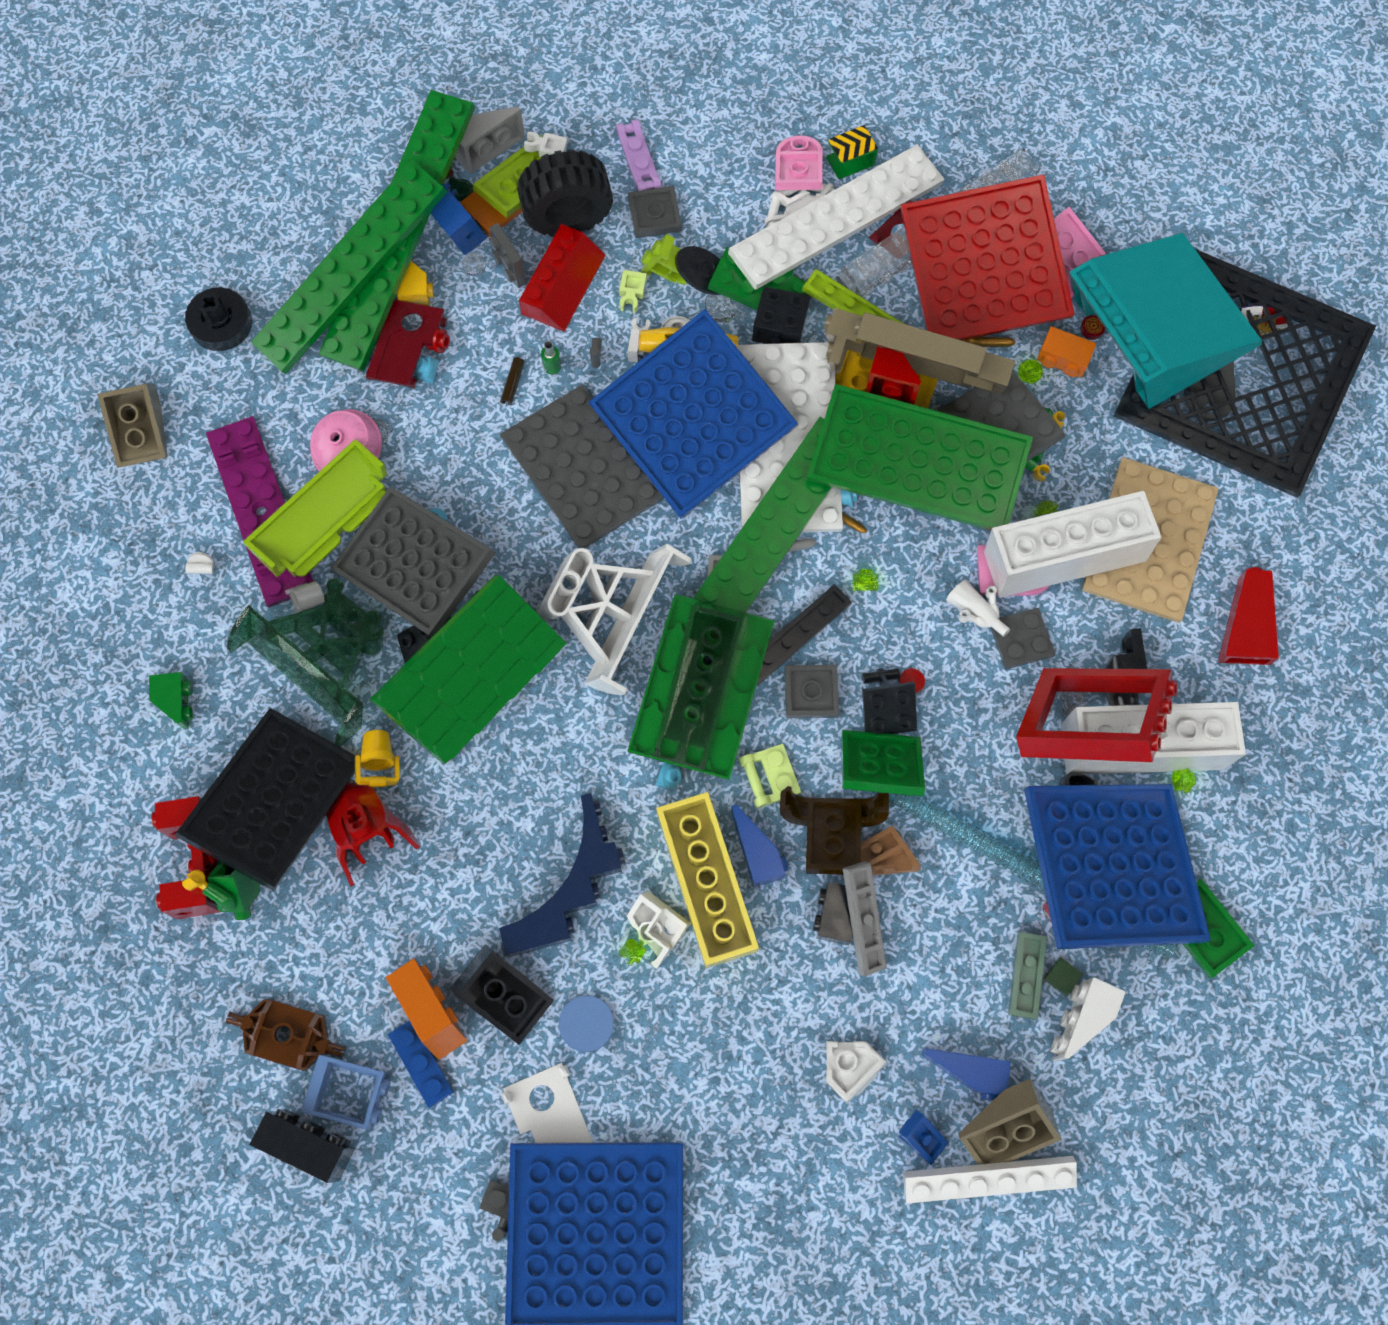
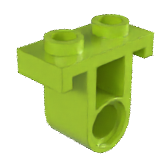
[641,234,687,285]

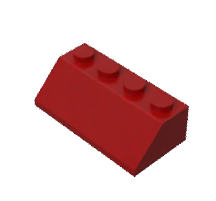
[519,224,606,332]

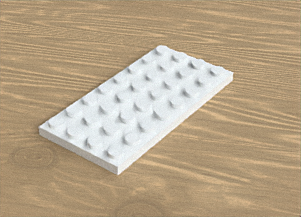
[738,342,843,533]

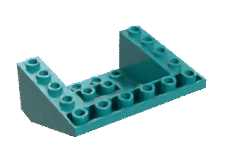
[1069,233,1262,409]

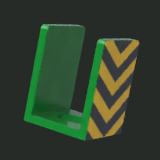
[826,125,878,179]

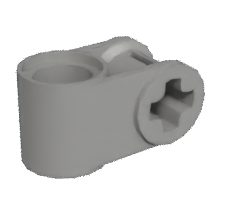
[285,581,324,615]

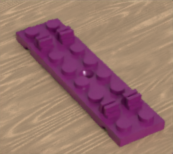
[206,416,314,608]

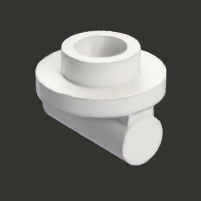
[185,552,214,574]

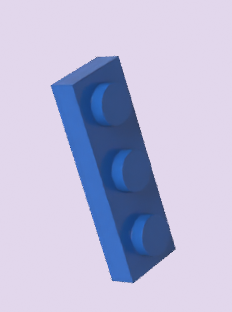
[387,1021,454,1108]

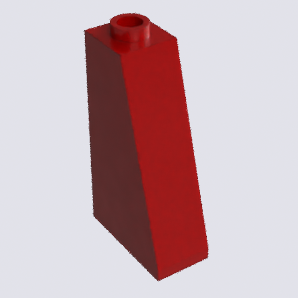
[1218,567,1279,665]

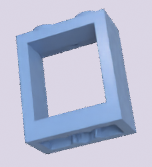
[301,1055,391,1130]

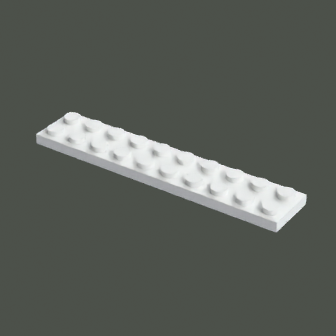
[728,144,945,290]

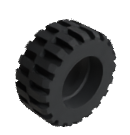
[517,149,613,237]

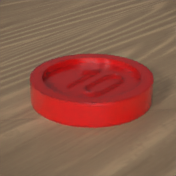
[899,668,925,693]

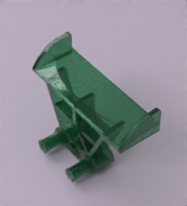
[227,578,384,747]

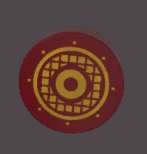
[1080,315,1105,340]

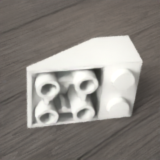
[1050,977,1126,1062]

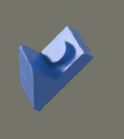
[898,1110,948,1165]

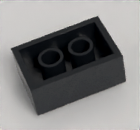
[249,1109,355,1183]

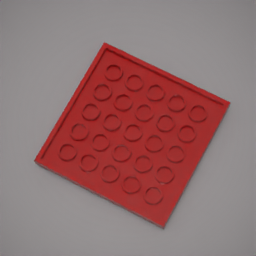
[900,174,1075,341]

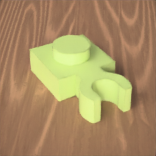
[619,270,647,313]

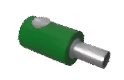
[541,341,561,375]

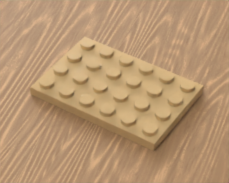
[1081,457,1219,623]

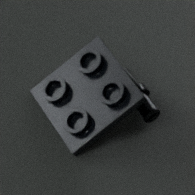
[862,668,917,734]

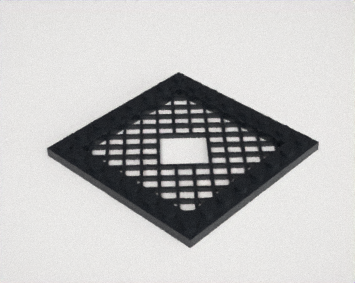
[1113,248,1376,498]

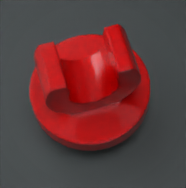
[424,328,450,353]

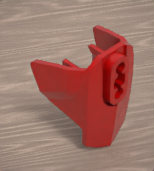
[327,783,421,887]

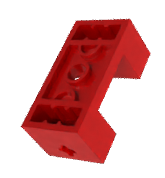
[151,796,221,919]

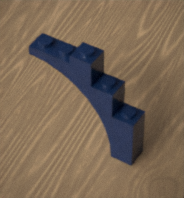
[499,793,626,958]

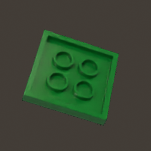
[841,730,925,796]

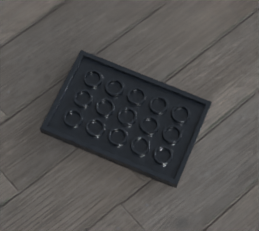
[176,708,355,891]

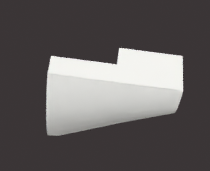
[627,891,691,969]

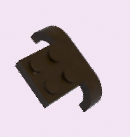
[780,786,889,875]

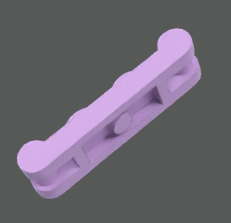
[615,119,662,191]

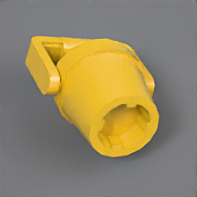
[355,730,400,787]

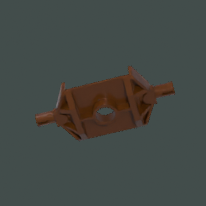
[226,998,346,1071]

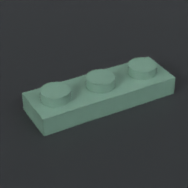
[1008,932,1047,1020]

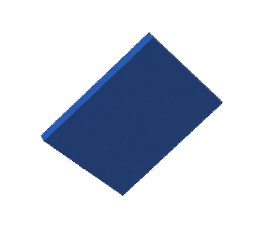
[588,309,799,519]
[1024,784,1211,950]
[505,1142,683,1325]

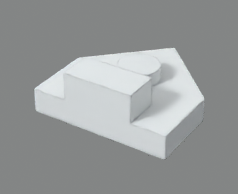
[826,1041,887,1104]

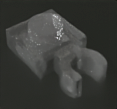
[705,295,747,323]

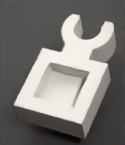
[524,132,568,157]

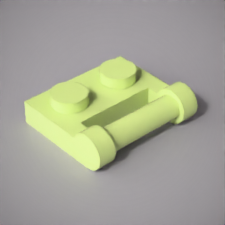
[738,744,801,809]

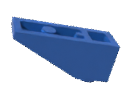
[731,805,788,887]
[922,1048,1010,1101]

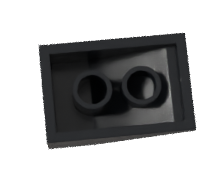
[450,944,554,1045]

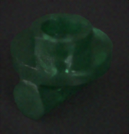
[448,176,474,201]

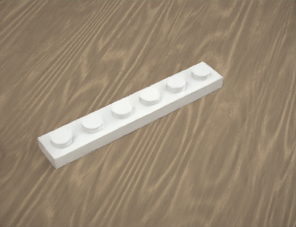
[903,1156,1077,1204]

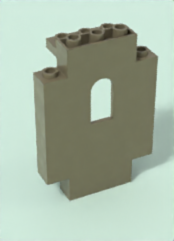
[824,308,1015,395]

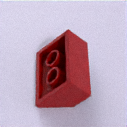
[865,346,921,405]

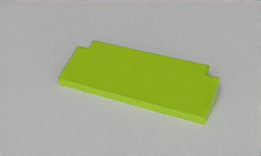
[243,439,387,577]

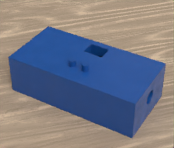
[395,169,487,255]

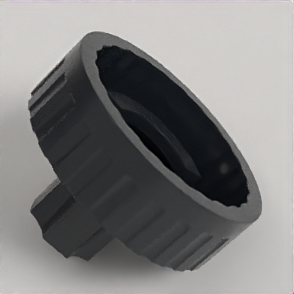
[185,287,253,351]

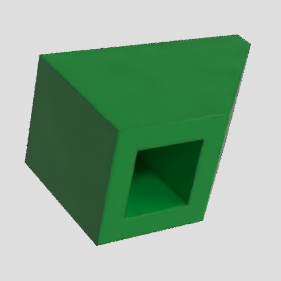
[149,672,193,729]

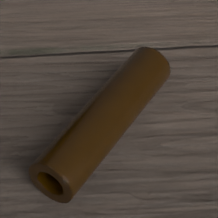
[500,357,525,405]

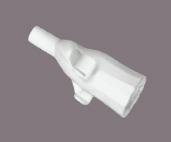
[946,580,1010,637]

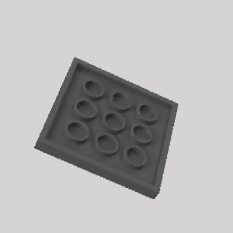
[938,370,1065,462]

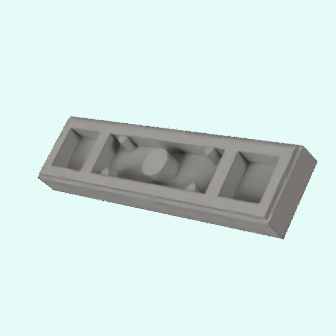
[843,861,887,976]

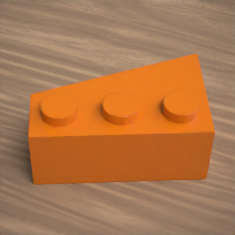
[385,958,467,1060]

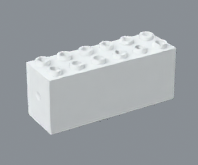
[984,491,1162,598]
[1061,702,1246,774]

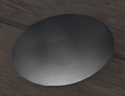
[675,246,721,295]

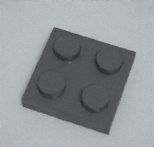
[628,186,682,238]
[489,223,526,288]
[990,608,1055,670]
[784,665,839,718]

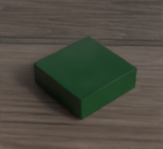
[1043,957,1083,997]

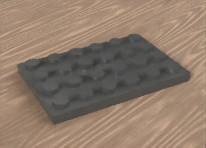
[500,384,664,549]
[331,487,496,637]

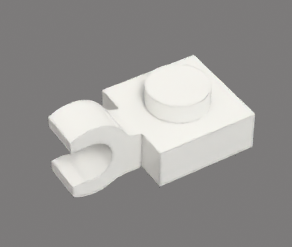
[628,318,650,363]

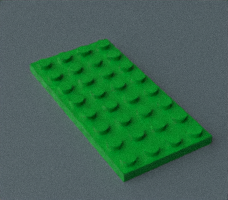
[807,384,1033,531]

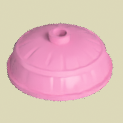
[310,409,382,471]

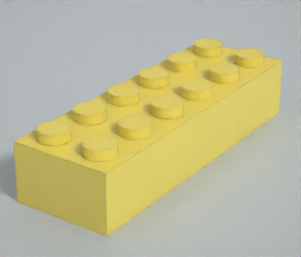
[656,792,759,969]

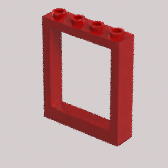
[1016,668,1178,763]

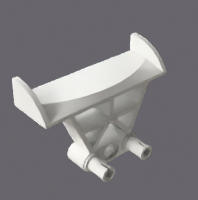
[537,544,692,695]

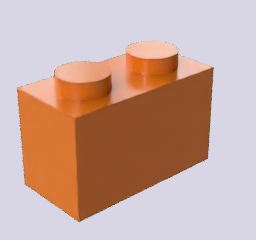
[1036,326,1097,378]

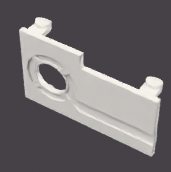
[501,1063,593,1143]

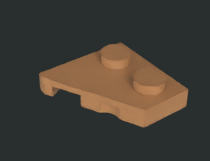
[861,826,921,875]

